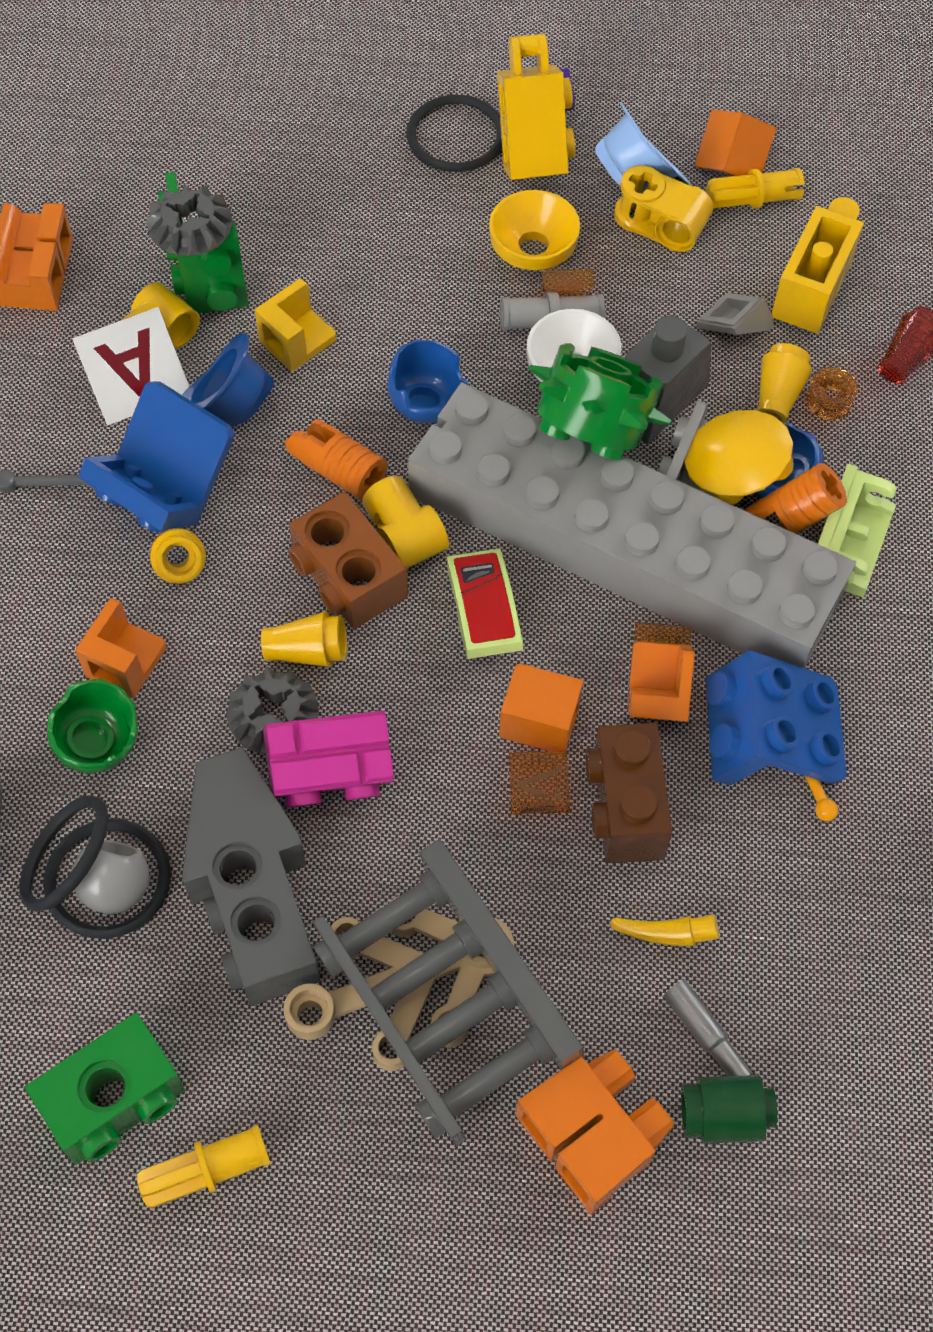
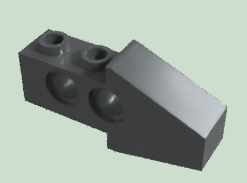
[182,747,321,1007]

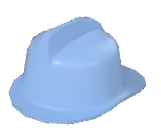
[595,103,693,191]

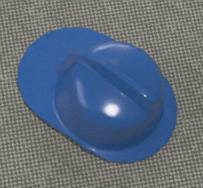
[182,333,274,427]

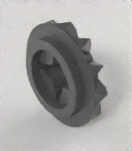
[146,184,232,256]
[226,666,319,754]

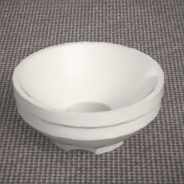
[527,309,622,382]

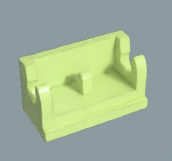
[818,464,897,597]

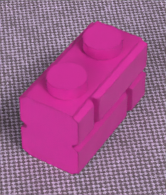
[263,710,394,808]

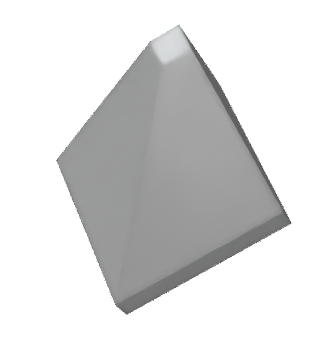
[697,293,774,335]

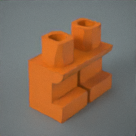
[0,203,73,311]
[516,1049,674,1215]

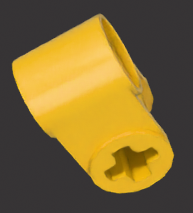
[613,165,714,252]

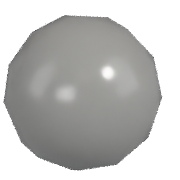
[72,840,149,915]

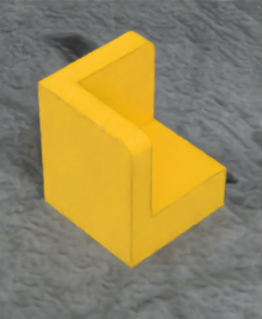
[254,278,336,372]

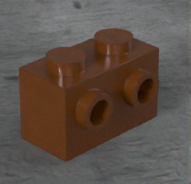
[585,723,672,864]

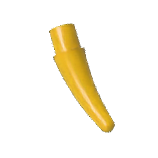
[610,914,720,946]

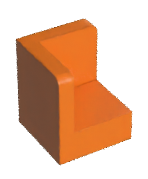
[695,109,777,176]
[75,598,167,699]
[627,641,695,722]
[499,664,584,755]

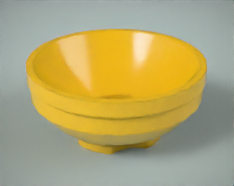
[489,190,580,271]

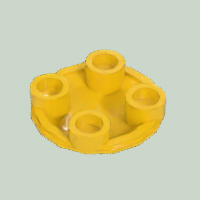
[684,410,794,505]

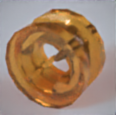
[806,367,858,420]

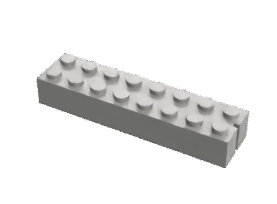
[408,382,856,668]

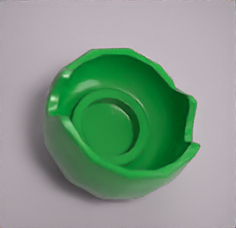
[46,679,138,774]

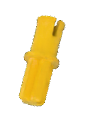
[705,168,805,209]
[137,1125,271,1208]

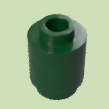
[681,1075,778,1144]

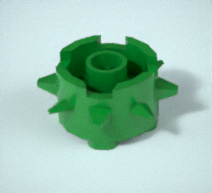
[529,343,671,460]

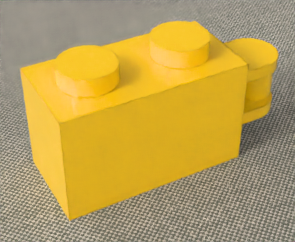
[497,33,575,180]
[771,197,864,334]

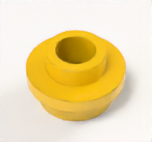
[150,528,206,584]

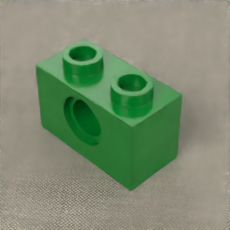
[24,1012,186,1166]

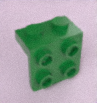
[158,172,249,313]

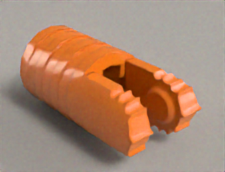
[284,419,388,500]
[743,463,847,534]

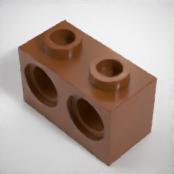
[288,491,408,630]

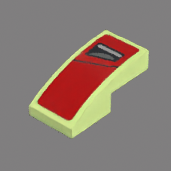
[446,548,523,659]

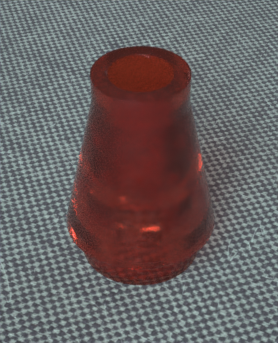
[878,307,933,384]

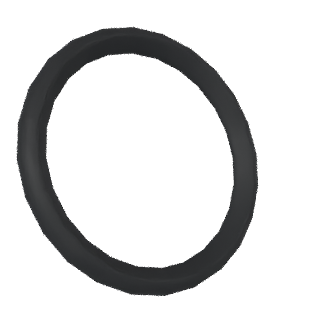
[406,94,502,172]
[19,795,109,911]
[43,819,171,939]

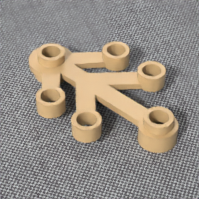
[283,896,514,1071]

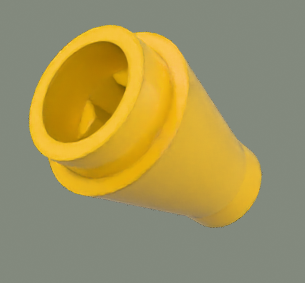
[757,343,812,424]
[261,611,347,667]

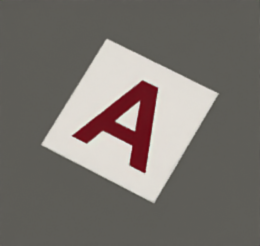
[72,307,189,426]

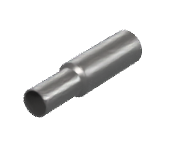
[663,979,753,1076]

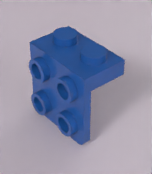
[78,381,234,533]
[706,650,847,785]

